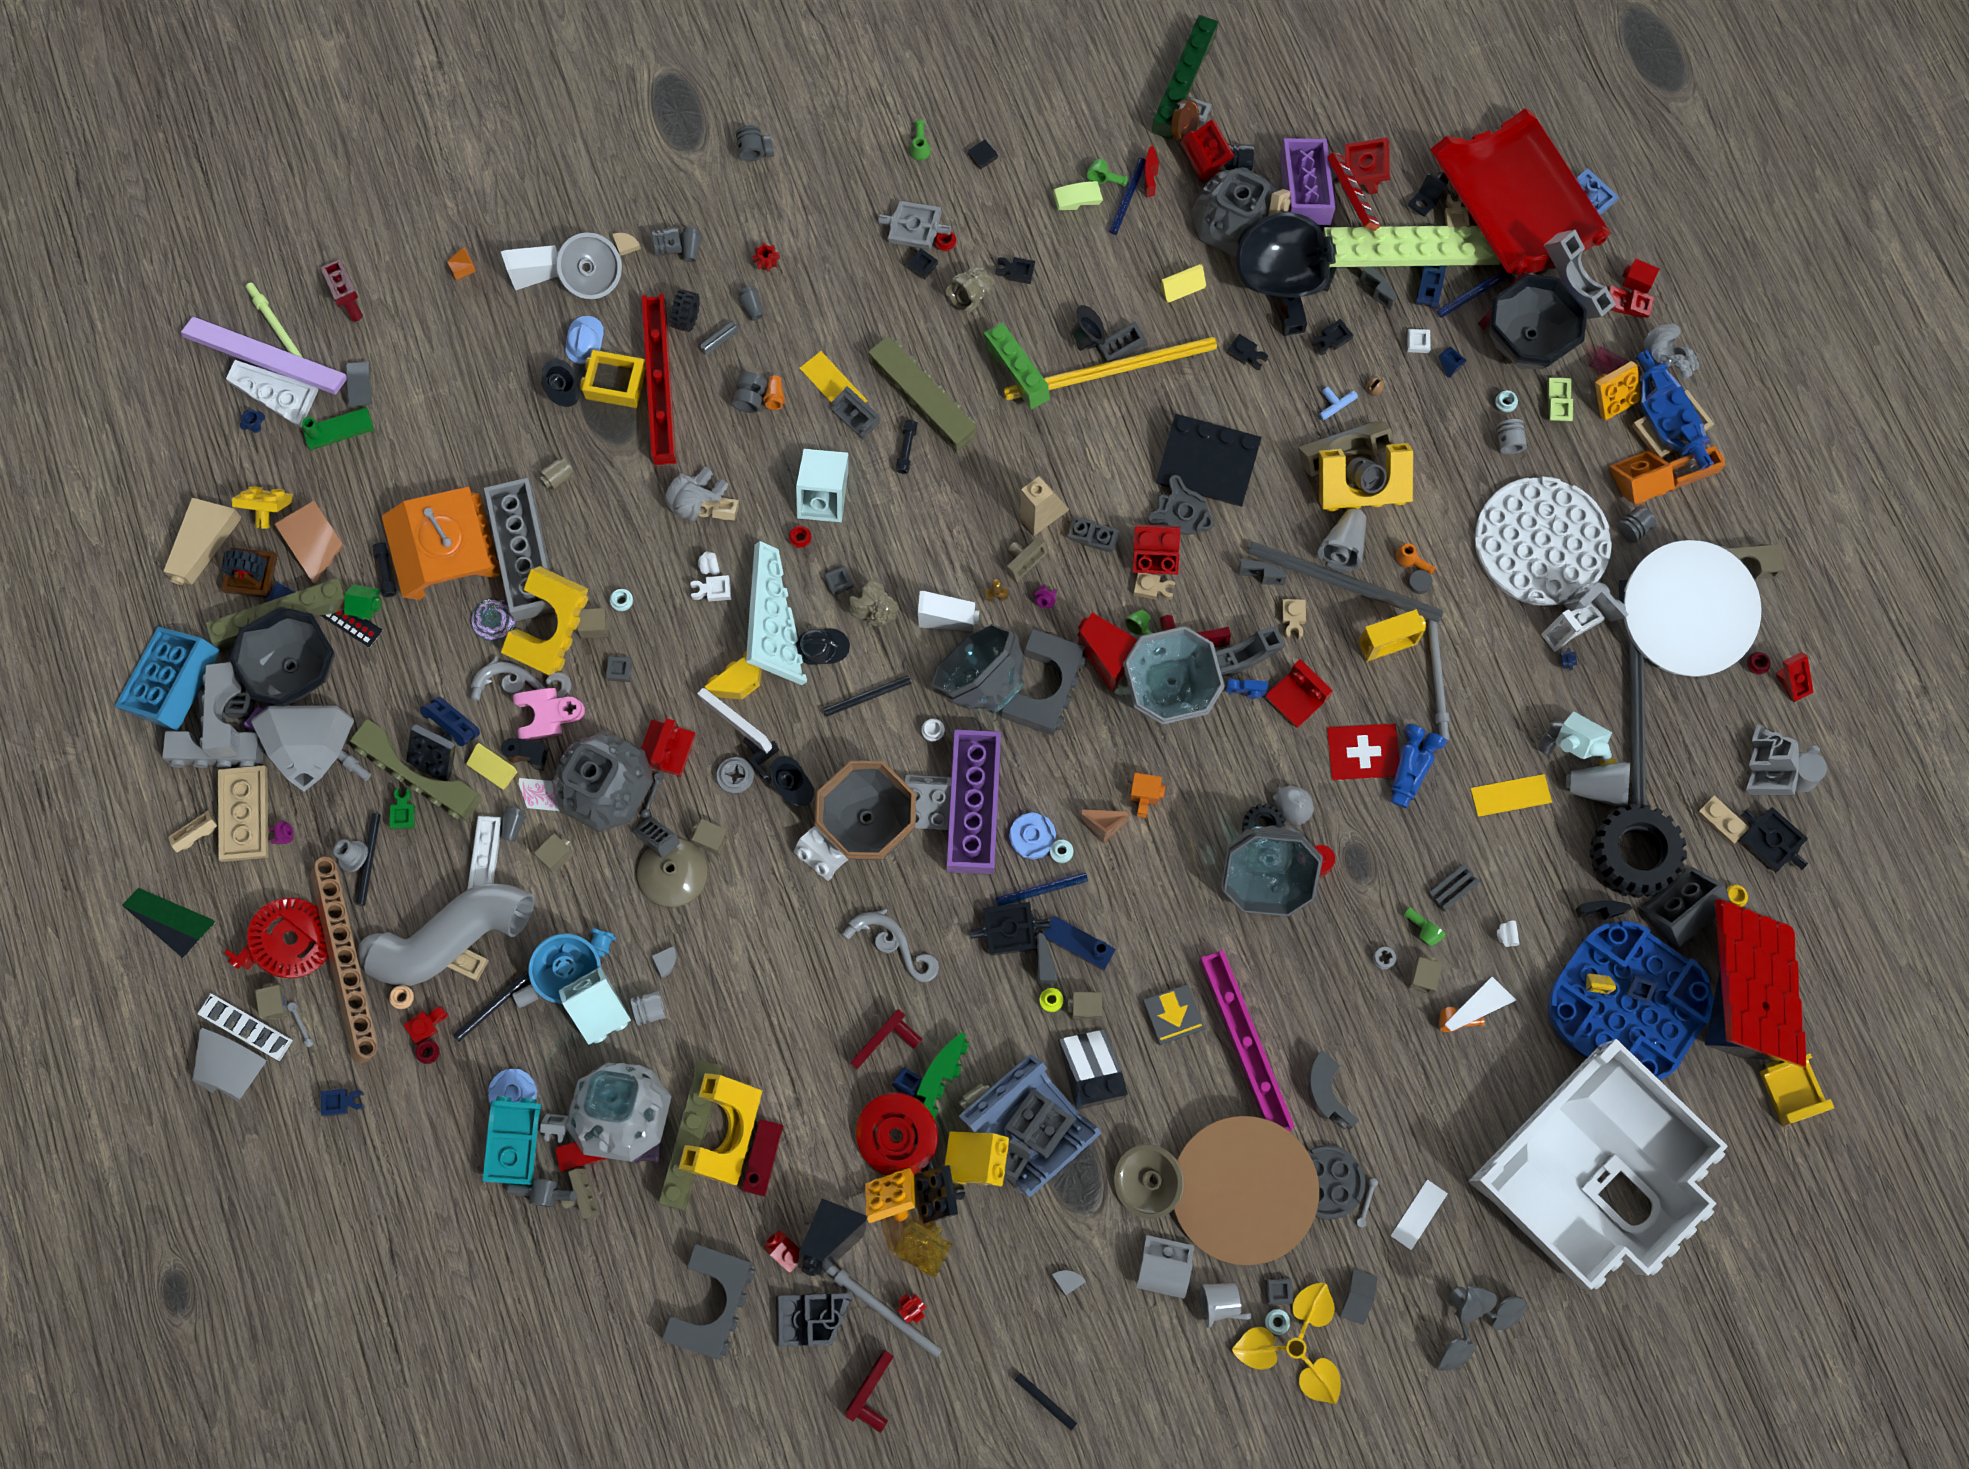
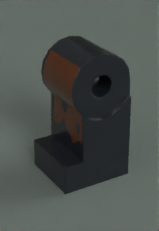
[1280,297,1307,336]
[501,738,549,771]

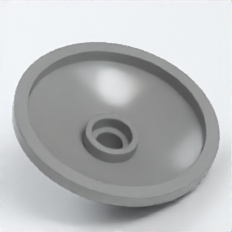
[556,233,622,299]

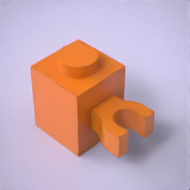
[1130,773,1165,818]

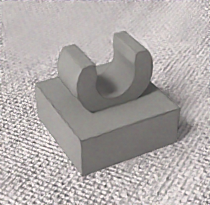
[540,1114,568,1143]

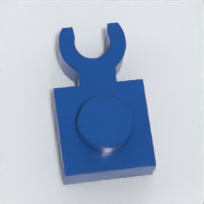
[1226,679,1268,699]

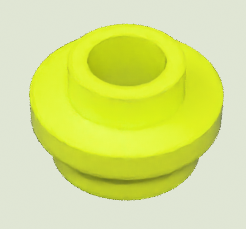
[1040,988,1063,1012]

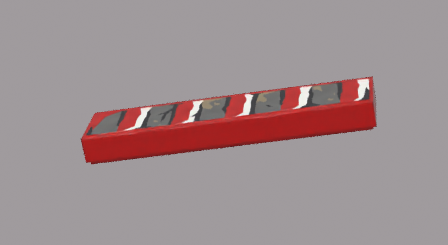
[1327,152,1381,231]

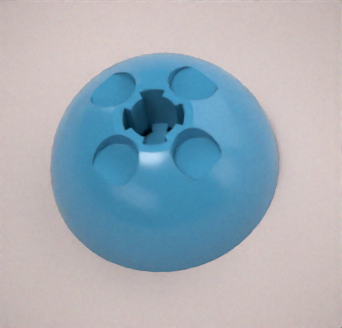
[529,933,601,1004]

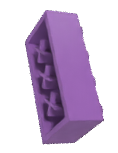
[1279,138,1335,225]

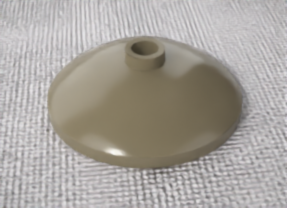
[637,838,708,908]
[1114,1144,1184,1219]

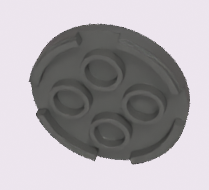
[1308,1145,1365,1220]

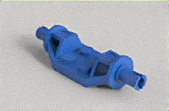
[1635,350,1714,470]

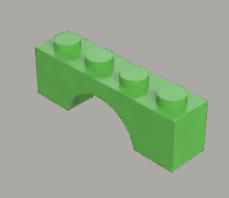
[984,323,1050,410]

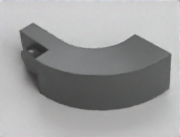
[1216,626,1285,676]
[1308,1050,1359,1130]

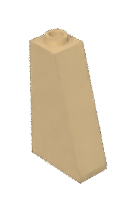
[1020,476,1069,536]
[163,498,241,585]

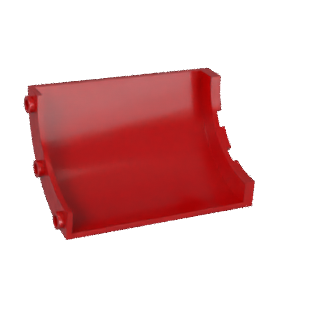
[1430,108,1612,275]

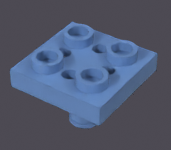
[1576,169,1619,215]

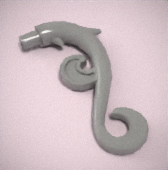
[471,657,572,701]
[842,909,939,983]

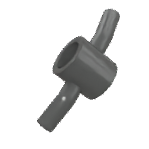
[507,1179,577,1207]

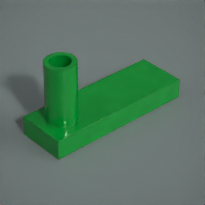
[302,407,375,451]

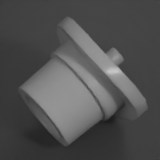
[333,839,368,872]

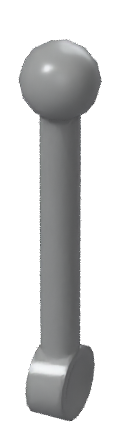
[424,508,452,547]
[287,1002,313,1047]
[1356,1178,1378,1228]

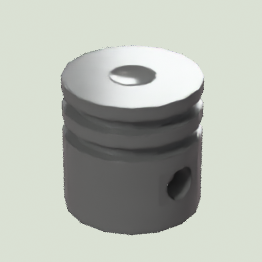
[736,125,765,162]
[652,227,683,256]
[1617,505,1657,543]

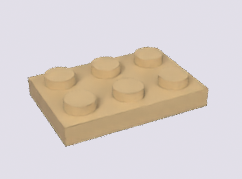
[1632,390,1714,458]

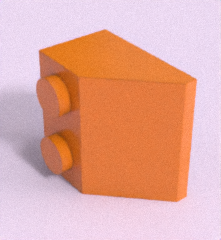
[1609,450,1675,505]

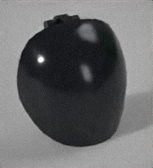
[1236,212,1337,298]

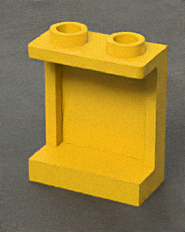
[1759,1054,1834,1127]
[945,1132,1009,1186]

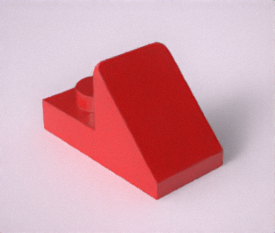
[1776,652,1814,702]

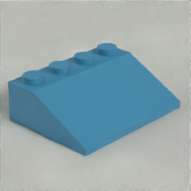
[114,626,220,731]

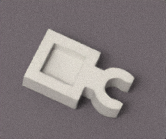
[690,575,731,602]

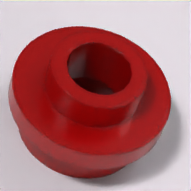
[935,232,956,251]
[789,526,812,548]

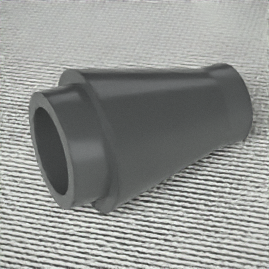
[680,227,702,262]
[738,286,764,321]
[501,806,526,842]

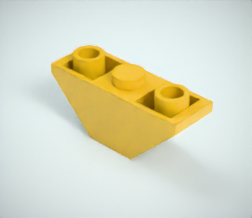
[704,651,762,700]

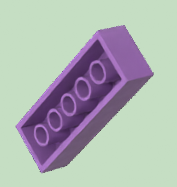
[947,730,1001,875]

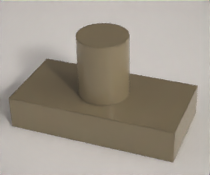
[1007,536,1048,582]
[561,1169,601,1219]

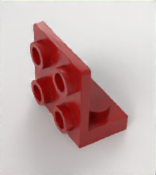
[1265,659,1333,728]

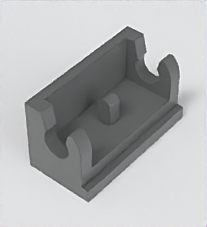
[831,386,880,439]

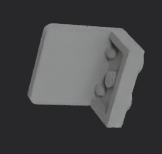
[1563,582,1629,621]

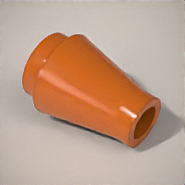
[763,375,785,410]

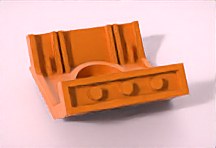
[382,487,501,600]

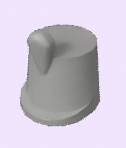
[1796,745,1827,793]
[1200,1283,1251,1328]

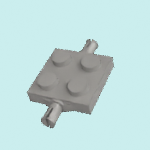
[878,201,951,249]

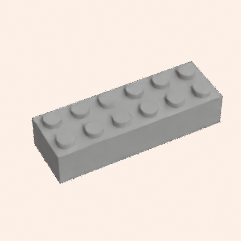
[484,478,555,621]

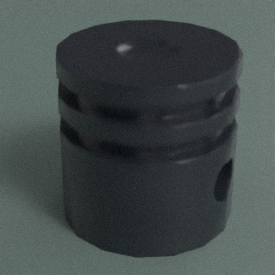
[1226,143,1254,171]

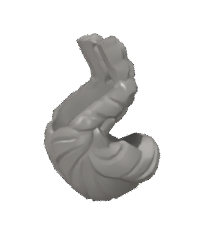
[1644,323,1699,380]
[665,466,728,522]

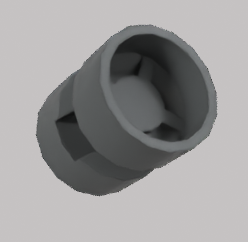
[732,372,767,413]
[1346,457,1387,493]

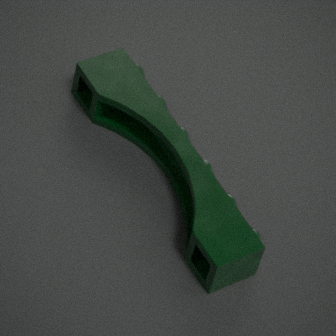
[1151,15,1219,140]

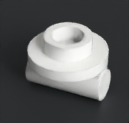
[698,551,720,575]
[1497,921,1519,947]

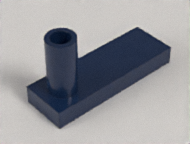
[1043,915,1116,971]

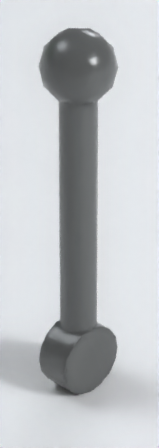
[641,773,664,818]

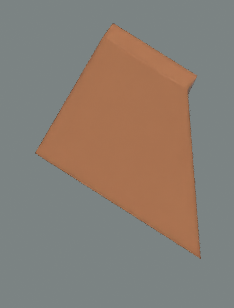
[1081,809,1129,843]

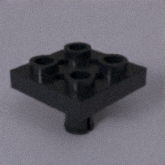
[406,724,456,781]
[915,1165,965,1224]

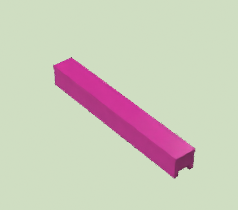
[1199,950,1295,1132]

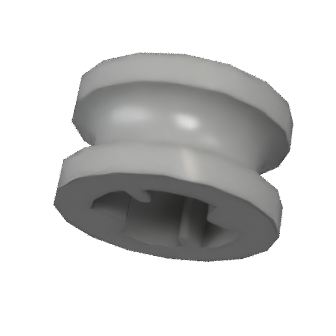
[1373,947,1396,969]

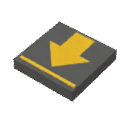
[1143,984,1205,1046]

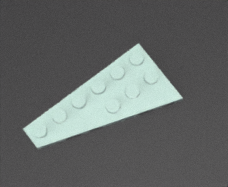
[746,541,807,685]

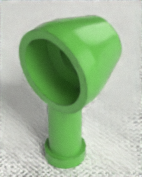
[909,120,931,161]
[1087,159,1128,187]
[1125,610,1158,649]
[1404,907,1446,947]

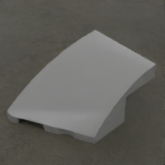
[1746,724,1799,795]
[192,1028,267,1102]

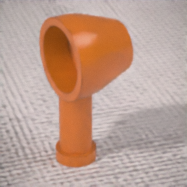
[1395,543,1436,575]
[1439,1007,1484,1032]

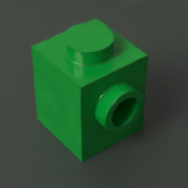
[344,584,382,619]

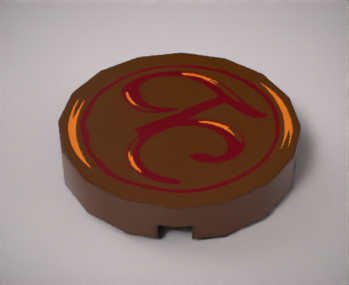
[1171,99,1199,143]

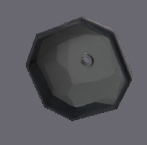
[1489,274,1587,369]
[230,607,335,706]

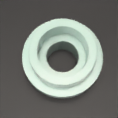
[1495,390,1518,412]
[610,589,633,611]
[1050,840,1073,863]
[1265,1309,1290,1335]

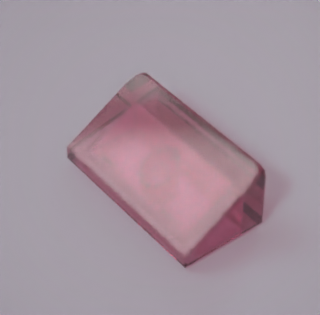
[1590,346,1640,375]

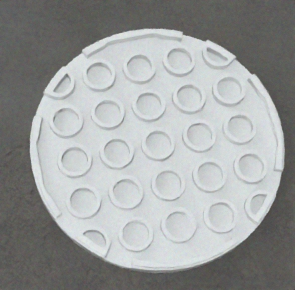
[1475,476,1612,606]
[1624,540,1761,677]

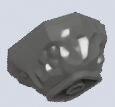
[1190,167,1278,257]
[552,731,653,832]

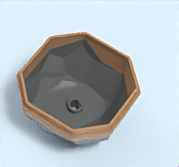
[815,761,916,860]

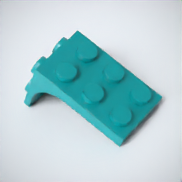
[482,1096,541,1185]

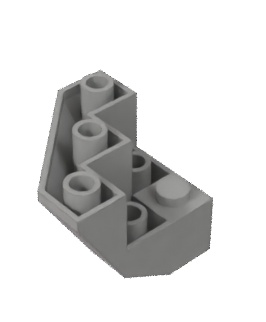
[252,706,354,792]

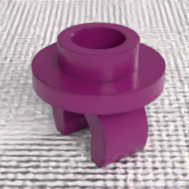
[1033,584,1057,609]
[269,821,294,845]

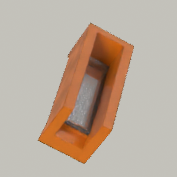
[1670,446,1726,492]

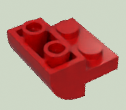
[1181,119,1234,183]
[1133,524,1181,575]

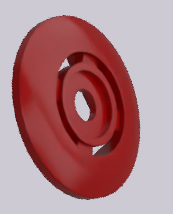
[247,898,328,979]
[856,1093,938,1176]

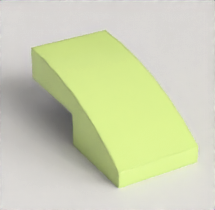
[1053,181,1103,210]
[1547,378,1573,422]

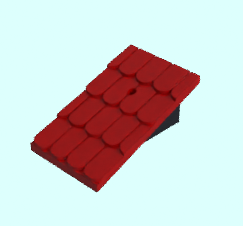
[1705,899,1806,1067]

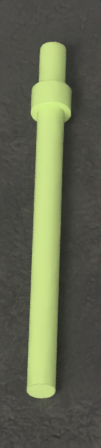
[245,283,303,358]

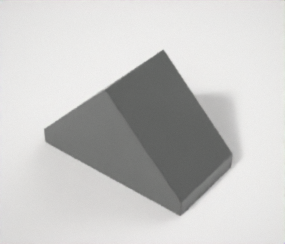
[1340,1269,1377,1325]

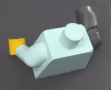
[1538,712,1616,766]

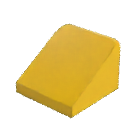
[1586,973,1616,994]

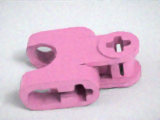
[512,688,585,740]

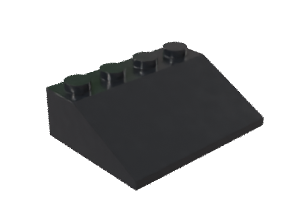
[1156,413,1262,507]

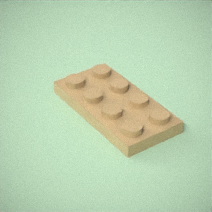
[218,765,269,862]

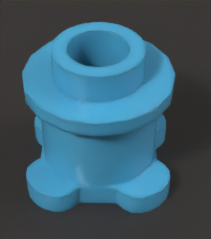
[591,928,616,958]

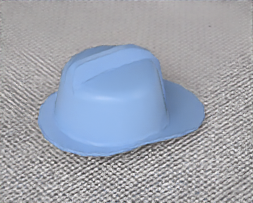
[565,316,604,364]

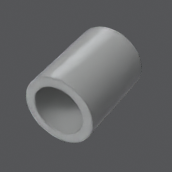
[512,984,539,1009]

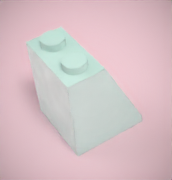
[796,449,848,522]
[559,967,631,1045]

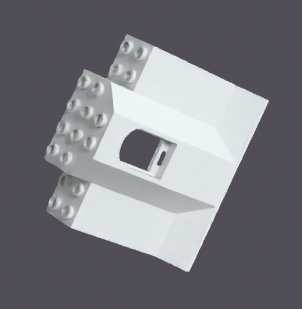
[1468,1039,1728,1290]

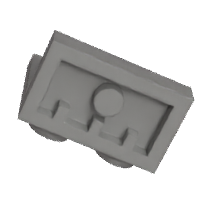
[905,775,952,830]

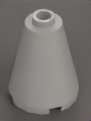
[1318,508,1367,572]
[1566,762,1630,808]

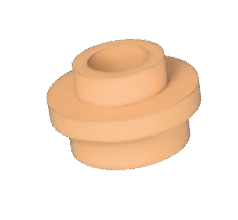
[389,985,414,1009]

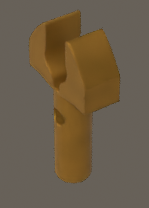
[985,579,1008,602]

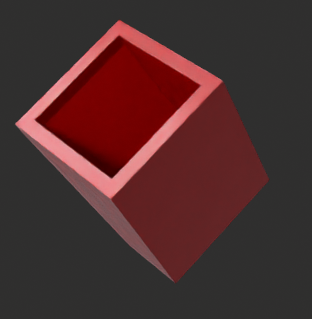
[1077,612,1138,691]

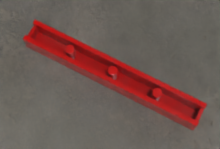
[642,293,677,466]

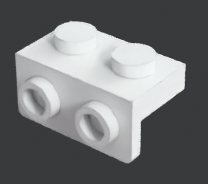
[794,826,848,881]

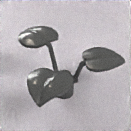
[1436,1286,1527,1371]

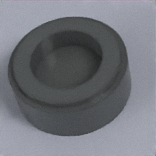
[762,134,774,157]
[1408,570,1432,594]

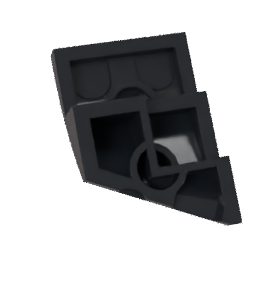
[776,1293,853,1347]

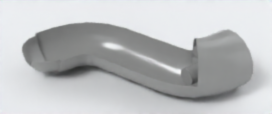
[357,883,535,986]

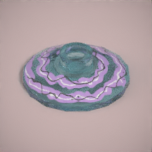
[471,598,516,642]

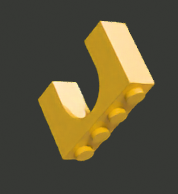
[1319,443,1413,511]
[501,567,588,675]
[678,1073,763,1185]

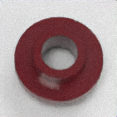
[1747,652,1771,675]
[415,1040,440,1064]

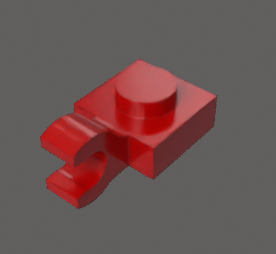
[403,1006,448,1045]

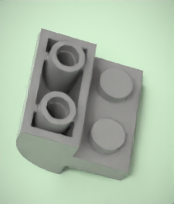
[1136,1235,1194,1299]

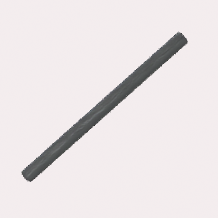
[1248,542,1443,622]
[1630,638,1646,808]

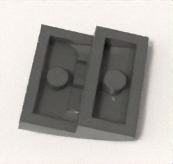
[1005,1089,1075,1159]

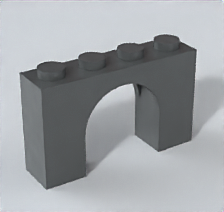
[1002,629,1087,736]
[662,1244,755,1360]

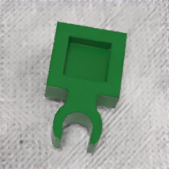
[389,788,416,830]

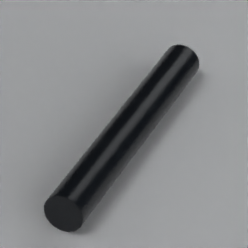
[1014,1373,1077,1431]

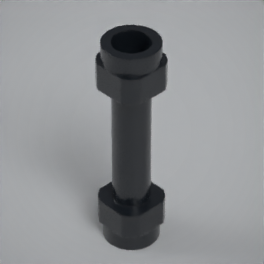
[896,420,918,474]
[372,542,396,598]

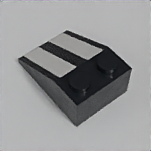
[1058,1029,1128,1110]

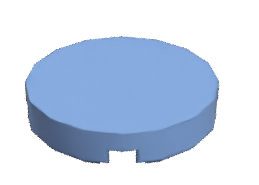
[1009,812,1056,859]
[488,1069,537,1103]

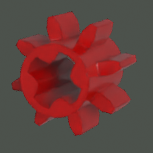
[752,243,780,272]
[896,1293,927,1324]

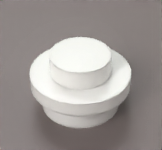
[922,719,945,742]

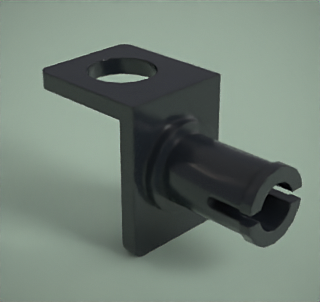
[1408,172,1449,217]
[743,737,779,785]

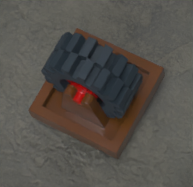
[221,547,278,598]

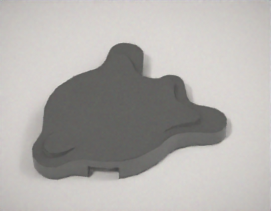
[1148,475,1214,535]

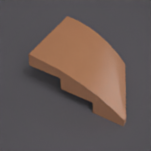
[275,501,343,585]

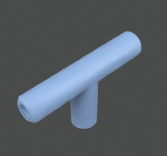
[1319,387,1358,421]

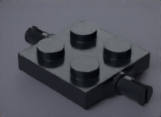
[1740,807,1808,873]
[970,902,1051,956]

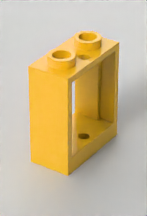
[580,350,646,408]
[1358,609,1426,662]

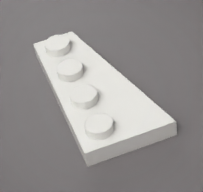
[226,360,318,428]

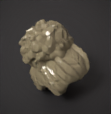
[945,266,994,312]
[849,578,899,627]

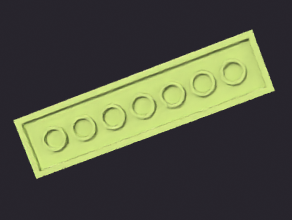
[1323,226,1501,267]

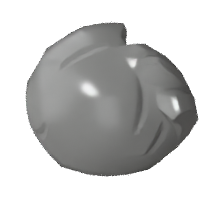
[1273,786,1314,825]

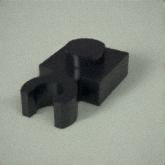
[995,257,1035,284]
[1312,319,1354,355]
[1226,333,1268,370]

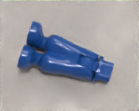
[1390,724,1447,808]

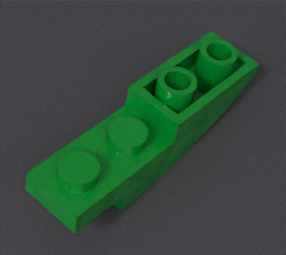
[917,1032,969,1120]

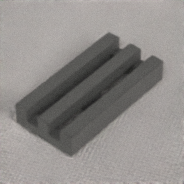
[1429,864,1480,912]

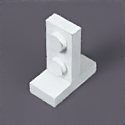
[1541,602,1605,652]

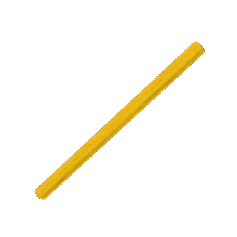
[1004,337,1217,400]

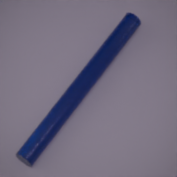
[1109,158,1146,235]
[1437,269,1512,318]
[996,872,1088,906]

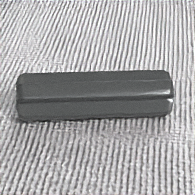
[699,321,738,354]

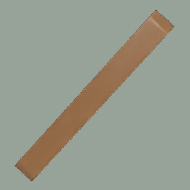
[311,857,377,1064]

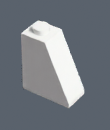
[501,245,558,291]
[918,591,979,631]

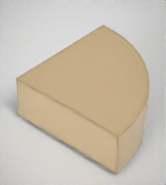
[613,233,641,256]

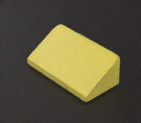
[1160,264,1206,303]
[466,743,517,790]

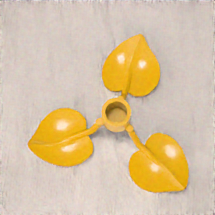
[1232,1283,1341,1404]

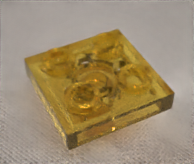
[893,1219,952,1278]

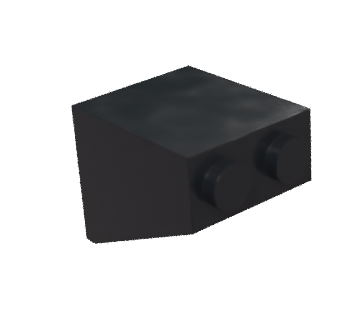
[798,1199,868,1276]

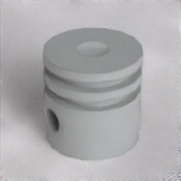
[1497,419,1527,454]
[631,991,666,1026]

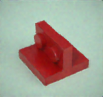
[1345,137,1390,194]
[641,718,696,777]

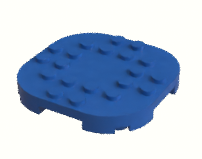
[1548,921,1714,1080]

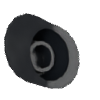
[1071,305,1105,351]
[541,359,580,407]
[796,629,850,665]
[769,756,814,806]

